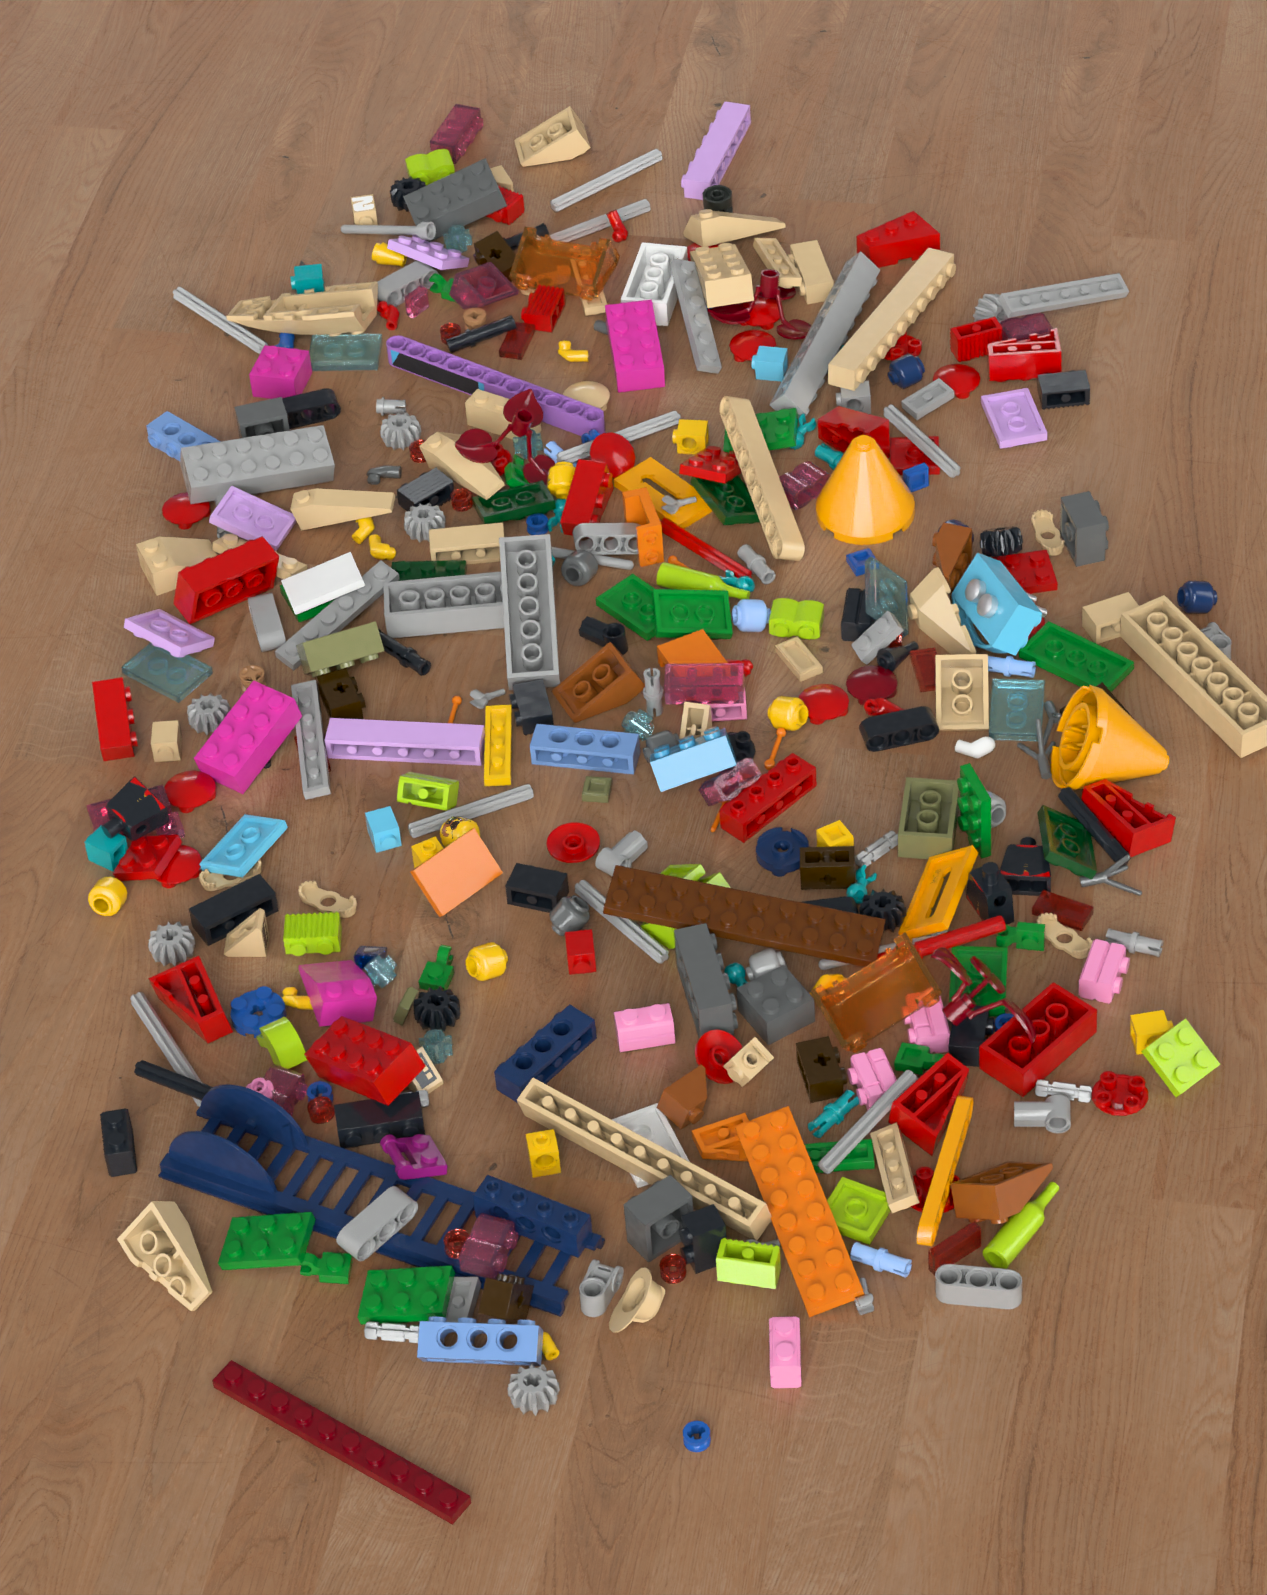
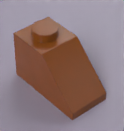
[657,1065,707,1129]

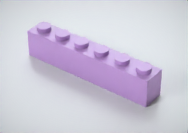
[681,102,751,200]
[325,718,485,766]

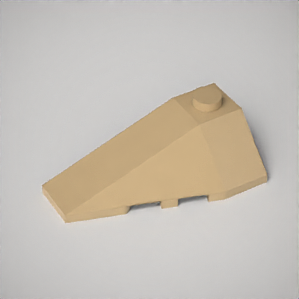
[683,209,786,247]
[419,432,505,500]
[290,488,395,531]
[907,567,976,655]
[117,1201,212,1311]

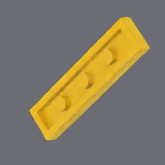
[484,705,512,786]

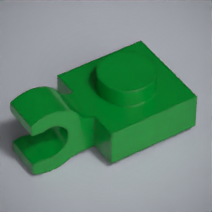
[429,273,472,304]
[504,454,529,488]
[996,922,1045,951]
[418,944,455,991]
[894,1042,944,1075]
[300,1252,353,1284]

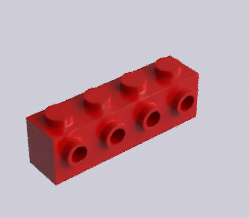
[719,752,817,843]

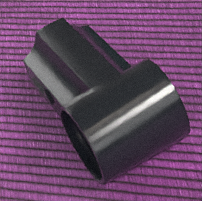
[579,616,628,655]

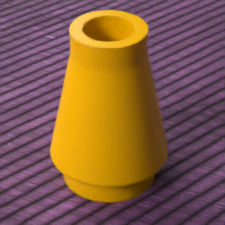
[372,242,407,267]

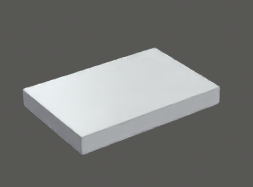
[281,552,365,615]
[612,1103,690,1188]

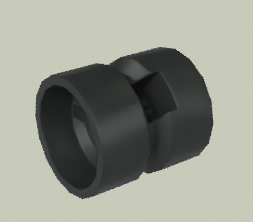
[702,185,733,213]

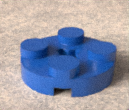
[230,986,287,1038]

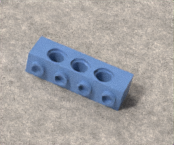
[146,411,221,461]
[530,724,640,774]
[417,1317,543,1366]

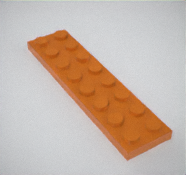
[735,1106,865,1317]

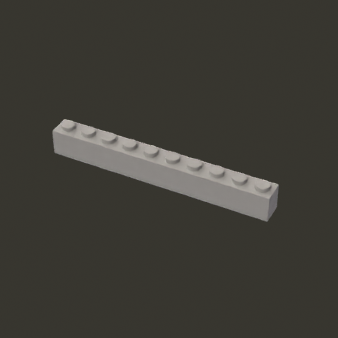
[769,251,880,419]

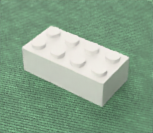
[621,242,688,326]

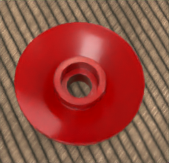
[546,822,600,863]
[695,1030,743,1084]

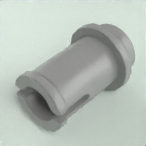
[376,397,406,416]

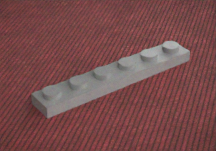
[670,259,722,374]
[998,273,1129,318]
[275,560,399,671]
[291,680,331,800]

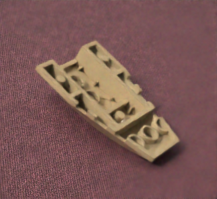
[226,282,378,337]

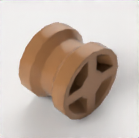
[463,308,487,330]
[239,665,267,693]

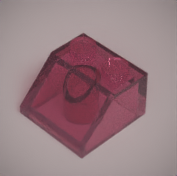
[449,262,519,309]

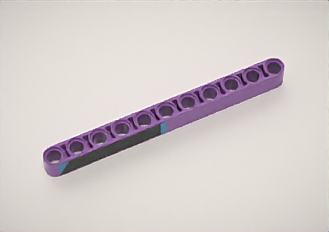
[386,335,605,436]

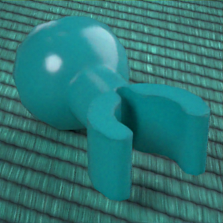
[789,414,817,450]
[548,499,566,533]
[719,570,755,592]
[846,865,877,904]
[724,962,748,987]

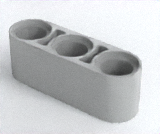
[377,261,439,307]
[573,523,641,555]
[247,593,286,652]
[337,1186,418,1261]
[935,1264,1022,1309]

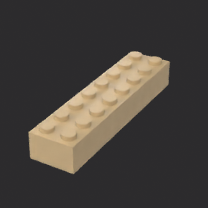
[1121,595,1267,758]

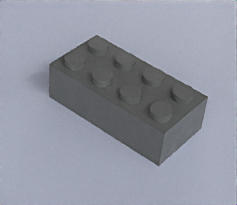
[403,158,507,242]
[674,923,738,1038]

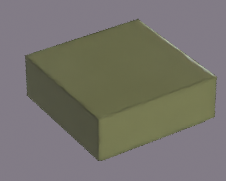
[582,776,612,803]
[393,986,419,1025]

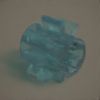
[443,225,472,253]
[513,429,543,459]
[621,709,654,741]
[363,954,397,988]
[419,1029,453,1064]

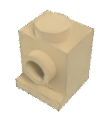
[723,1037,774,1087]

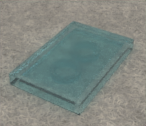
[309,334,382,371]
[865,556,909,638]
[121,642,213,703]
[989,679,1045,741]

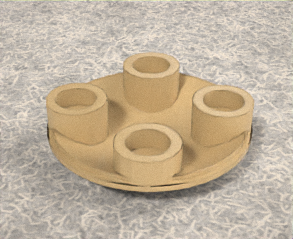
[563,381,610,411]

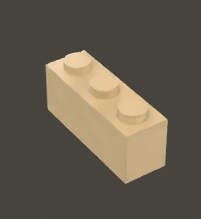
[787,240,834,304]
[465,389,541,444]
[429,523,505,564]

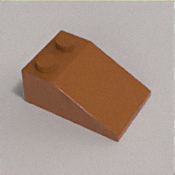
[932,522,972,605]
[551,642,645,723]
[951,1161,1053,1224]

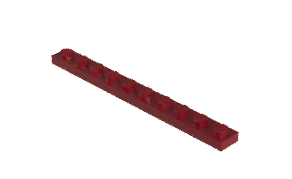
[212,1360,471,1525]

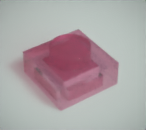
[404,285,429,318]
[155,812,185,838]

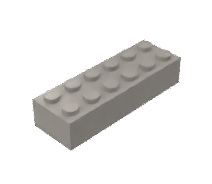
[180,425,335,504]
[499,534,560,690]
[383,572,504,638]

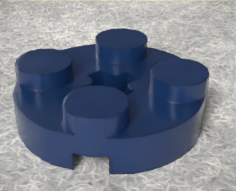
[756,827,809,877]

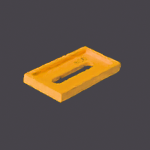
[614,457,712,529]
[898,845,979,940]

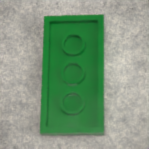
[1019,621,1134,692]

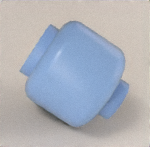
[732,599,771,632]

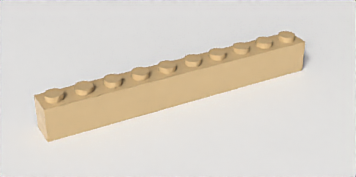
[828,248,956,391]
[517,1078,772,1241]

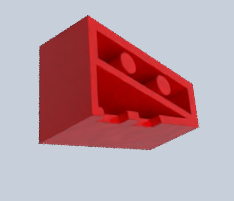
[856,211,940,268]
[987,328,1062,382]
[818,406,890,458]
[560,459,614,538]
[92,677,138,761]
[1081,779,1176,857]
[148,956,233,1043]
[888,1053,970,1156]

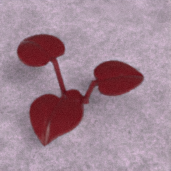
[707,269,811,339]
[455,389,555,488]
[931,947,1036,1045]

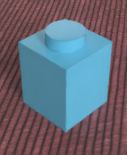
[752,346,788,382]
[365,806,402,853]

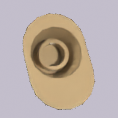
[609,1267,665,1333]

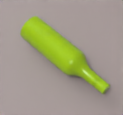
[656,562,750,599]
[983,1182,1059,1269]

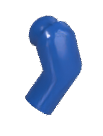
[275,333,295,349]

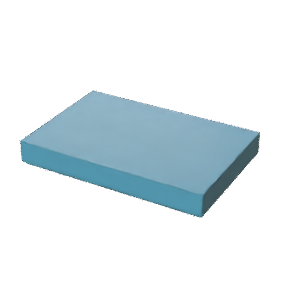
[199,814,288,877]

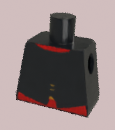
[101,776,169,841]
[999,837,1051,897]
[966,862,1014,925]

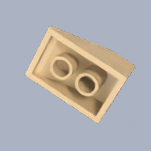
[514,106,591,167]
[136,536,218,596]
[936,654,989,731]

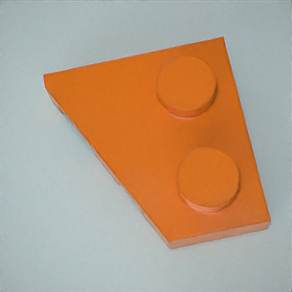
[692,1113,749,1162]

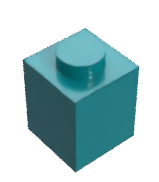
[290,264,325,294]
[84,826,128,872]

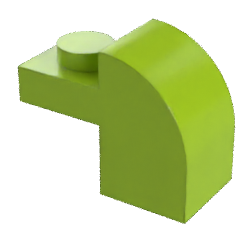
[256,1017,307,1071]

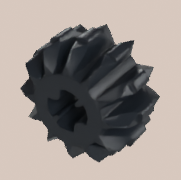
[390,176,426,212]
[980,526,1023,557]
[859,888,906,933]
[413,986,461,1033]

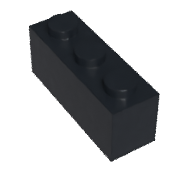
[189,874,279,946]
[334,1091,425,1149]

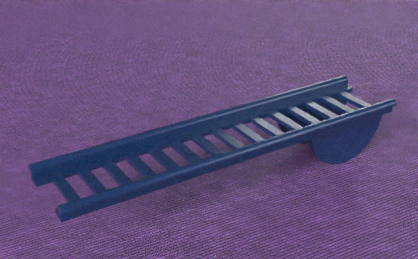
[158,1084,605,1317]

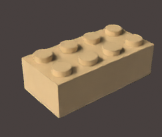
[690,243,754,308]

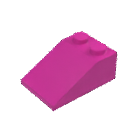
[298,960,377,1027]

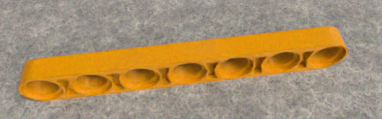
[917,1095,973,1247]

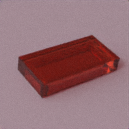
[499,322,535,360]
[910,647,937,692]
[1032,890,1094,931]
[928,1222,981,1275]

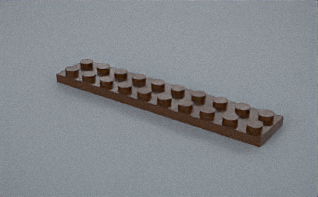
[603,865,886,969]

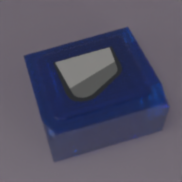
[354,946,387,970]

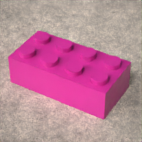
[605,299,665,393]
[194,680,302,794]

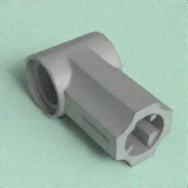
[595,830,648,876]
[1014,1095,1071,1134]

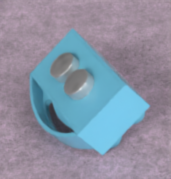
[951,553,1047,656]

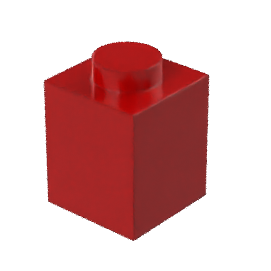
[565,929,597,975]

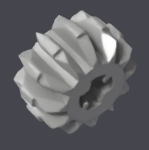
[973,294,1009,329]
[380,412,421,451]
[404,503,446,543]
[187,693,230,735]
[148,921,195,966]
[507,1363,560,1416]

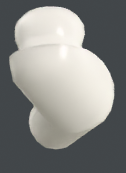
[955,736,996,759]

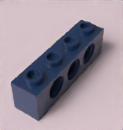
[494,1004,597,1103]
[473,1175,593,1258]

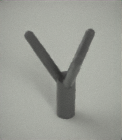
[1043,701,1061,746]
[1017,718,1056,779]
[1079,854,1142,896]

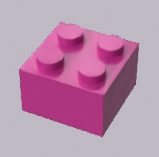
[249,345,312,399]

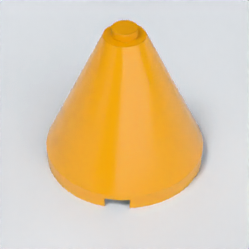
[816,435,915,545]
[1051,685,1169,790]

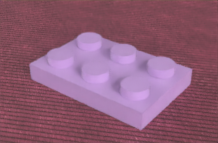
[387,235,470,270]
[981,388,1047,449]
[209,486,296,551]
[124,609,215,657]

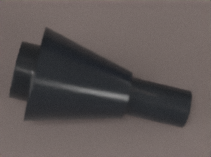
[877,641,919,672]

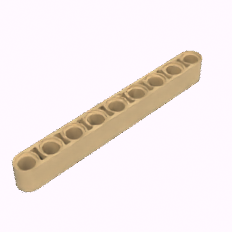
[719,396,805,561]

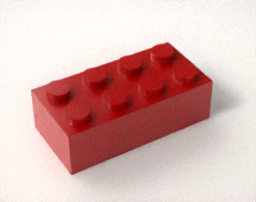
[173,536,279,624]
[979,982,1097,1097]
[304,1016,426,1105]

